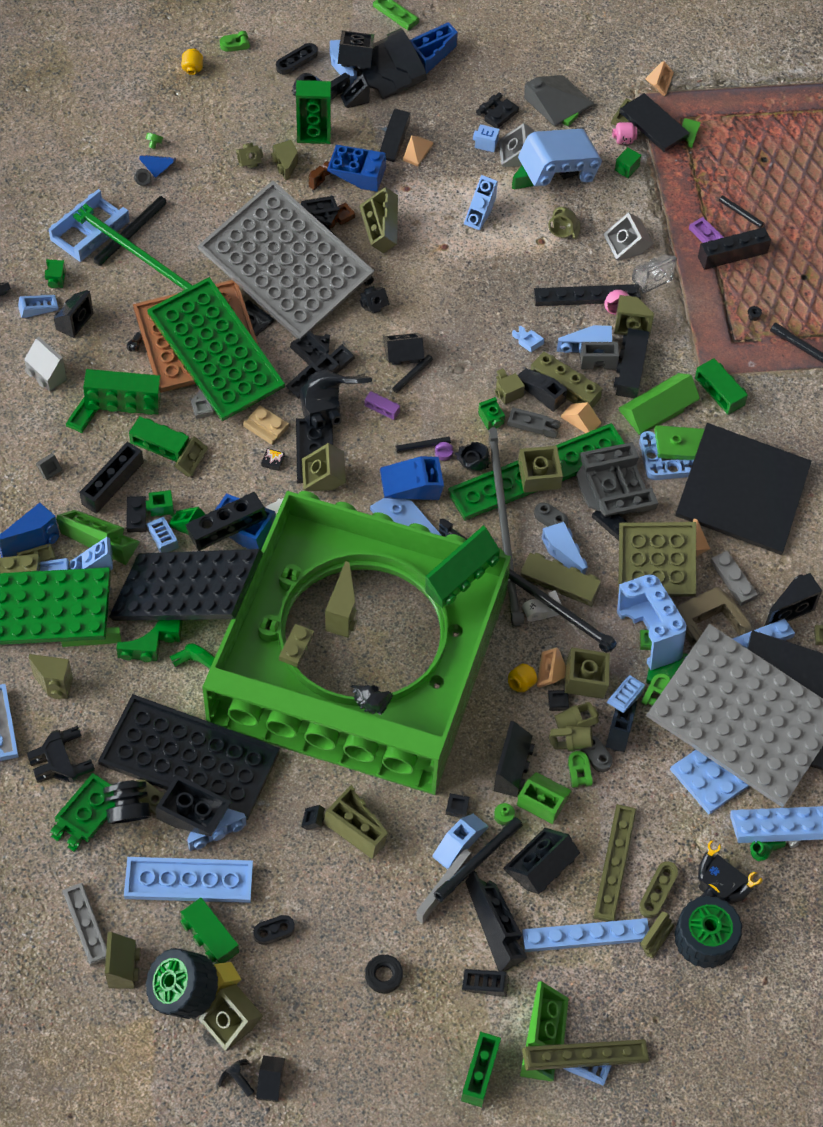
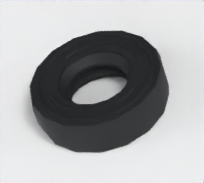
[365,954,403,994]

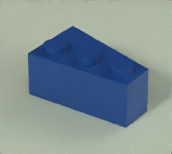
[410,22,458,74]

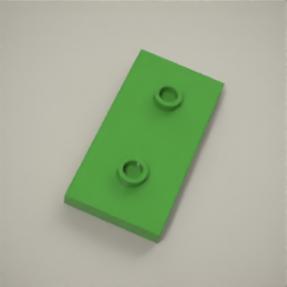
[654,425,704,460]

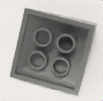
[524,75,594,127]

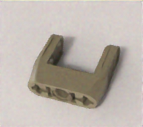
[676,587,752,647]

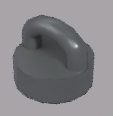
[133,168,151,186]

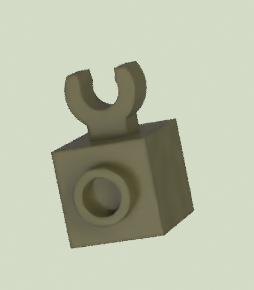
[495,368,525,405]

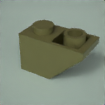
[271,140,298,181]

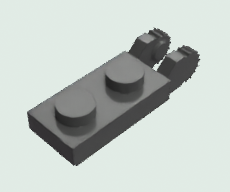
[507,408,561,438]

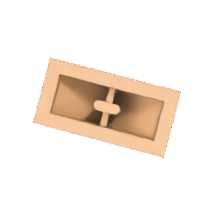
[561,402,601,433]

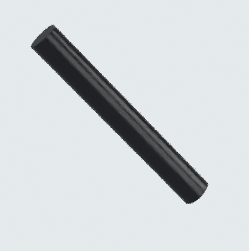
[719,195,764,228]
[392,355,433,393]
[395,436,451,453]

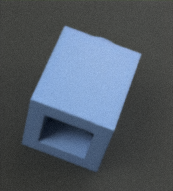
[473,124,500,152]

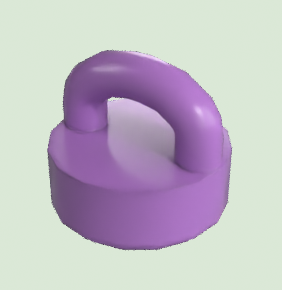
[435,442,453,461]

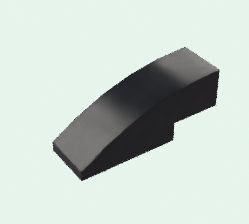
[380,109,411,162]

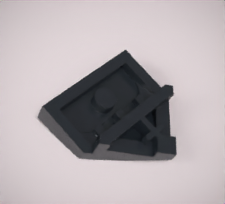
[300,196,340,225]
[290,331,330,365]

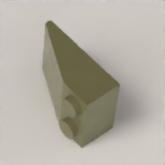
[325,561,358,638]

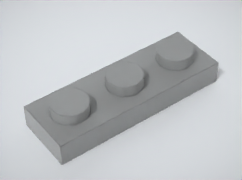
[710,551,758,606]

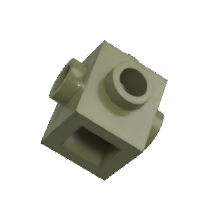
[236,142,263,168]

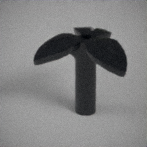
[218,1059,255,1097]

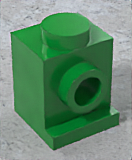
[45,259,66,288]
[478,397,505,430]
[146,490,174,517]

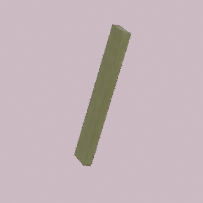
[593,804,637,922]
[522,1039,650,1071]

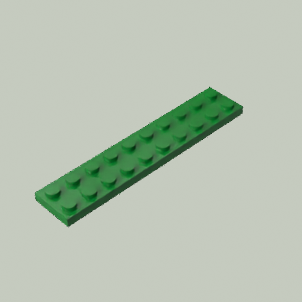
[447,423,625,521]

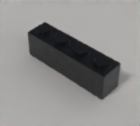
[698,227,771,270]
[613,328,650,399]
[79,441,144,514]

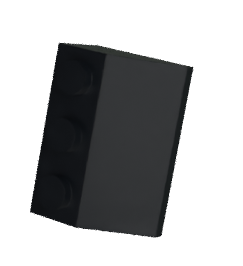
[493,721,535,797]
[503,828,580,894]

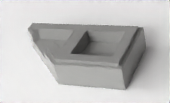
[191,390,214,419]

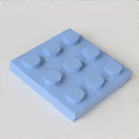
[670,750,750,814]

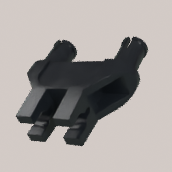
[27,725,95,783]

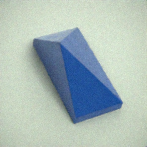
[139,155,176,178]

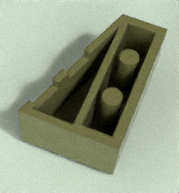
[359,187,398,254]
[324,784,388,859]

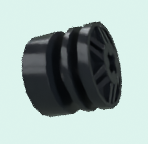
[103,780,151,824]

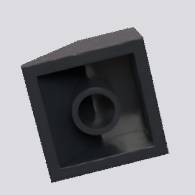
[54,290,94,338]
[383,333,425,365]

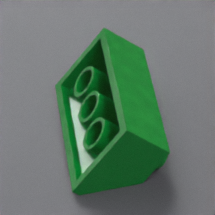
[425,525,500,608]

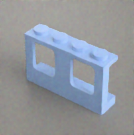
[49,189,130,262]

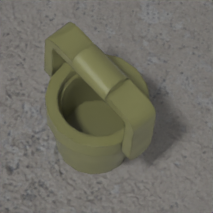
[554,702,599,729]
[549,725,593,752]

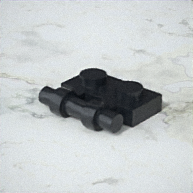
[476,92,519,128]

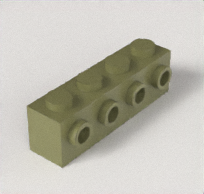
[530,351,603,408]
[520,553,601,607]

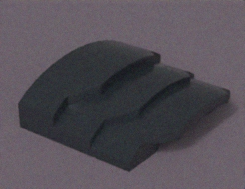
[358,28,428,99]

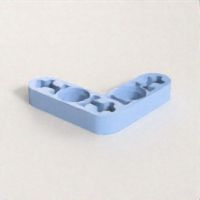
[639,431,694,480]

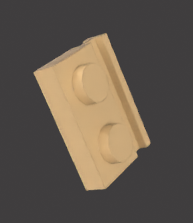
[243,405,289,445]

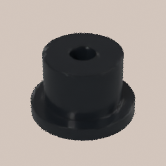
[748,306,762,321]

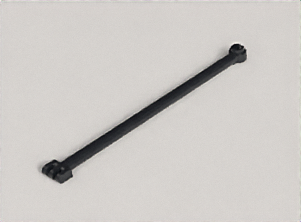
[439,518,617,653]

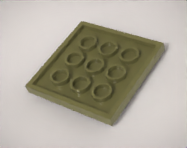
[618,522,696,597]

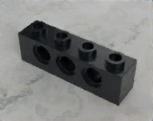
[185,491,267,551]

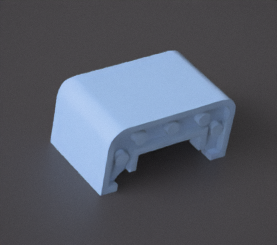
[518,129,602,186]
[617,575,687,670]

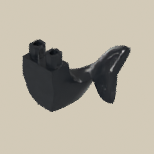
[300,369,372,430]

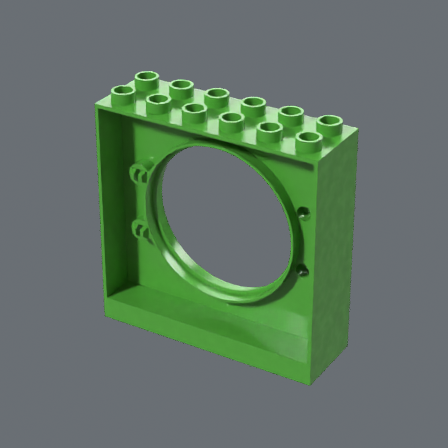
[202,491,511,795]

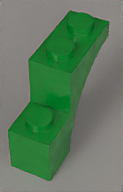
[116,620,183,662]

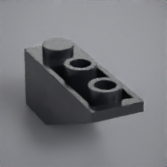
[518,368,567,412]

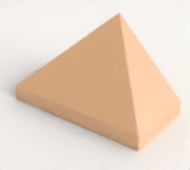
[646,61,674,96]
[403,135,433,166]
[693,519,710,556]
[537,648,566,687]

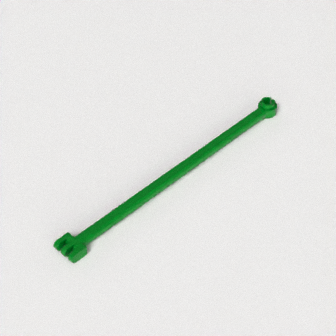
[73,204,193,290]

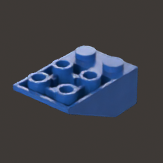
[327,144,386,192]
[380,456,444,500]

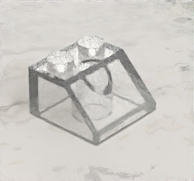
[632,255,677,294]

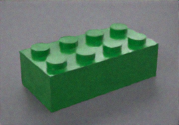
[296,80,331,144]
[83,369,161,415]

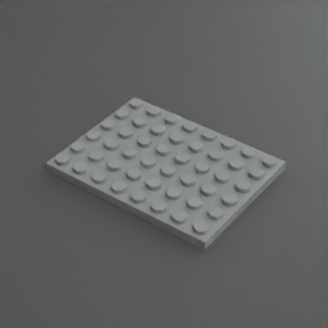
[198,180,374,339]
[646,624,823,808]

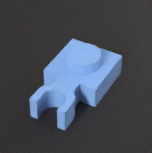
[512,326,544,352]

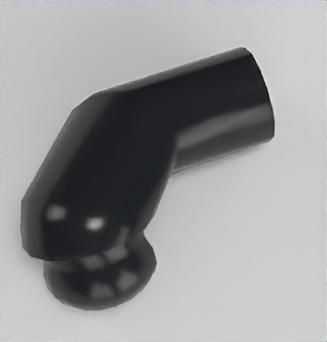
[127,332,143,352]

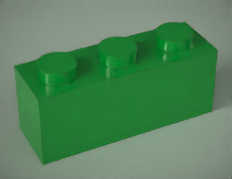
[695,358,748,415]
[129,416,189,462]
[180,898,239,964]
[461,1032,501,1108]

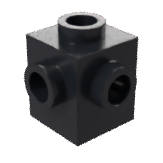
[360,286,390,313]

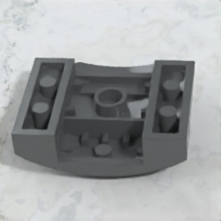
[576,442,658,517]

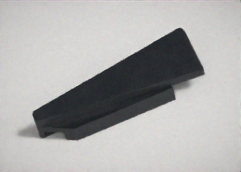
[465,871,528,972]

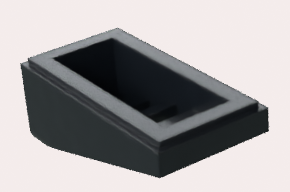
[462,969,509,997]

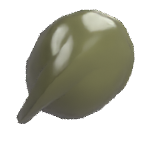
[548,207,581,239]

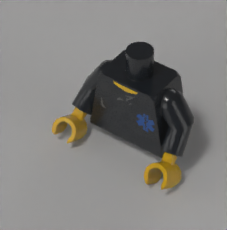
[698,840,763,904]

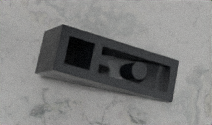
[605,699,638,752]

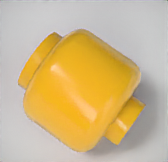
[181,48,203,75]
[508,663,537,693]

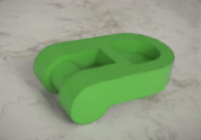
[220,31,250,52]
[641,674,670,706]
[568,751,593,788]

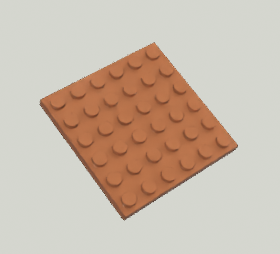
[133,280,259,393]

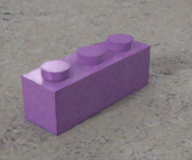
[365,391,400,420]

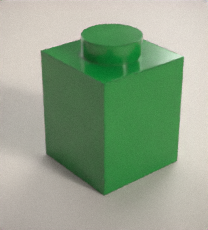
[614,147,642,178]

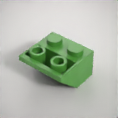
[517,772,572,824]

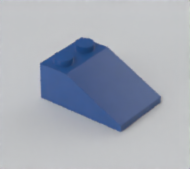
[215,493,276,550]
[0,503,60,558]

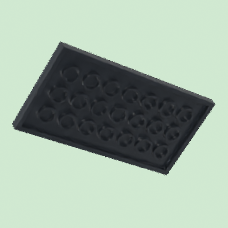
[109,549,263,621]
[98,694,280,820]

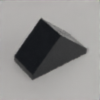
[340,74,370,108]
[256,1055,285,1102]

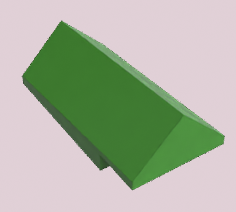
[618,373,700,435]
[56,510,139,565]
[520,981,569,1081]

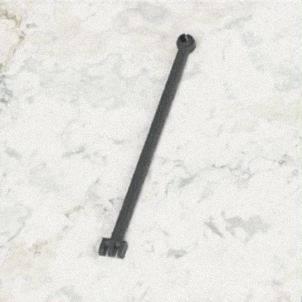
[488,427,524,626]

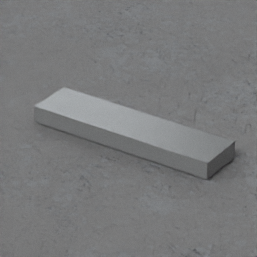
[416,849,471,924]
[62,883,107,967]

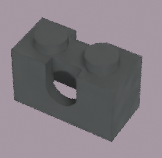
[580,342,619,369]

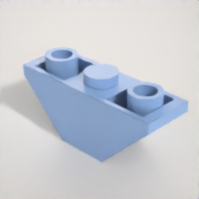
[464,175,498,230]
[69,537,113,570]
[187,809,246,851]
[432,813,489,870]

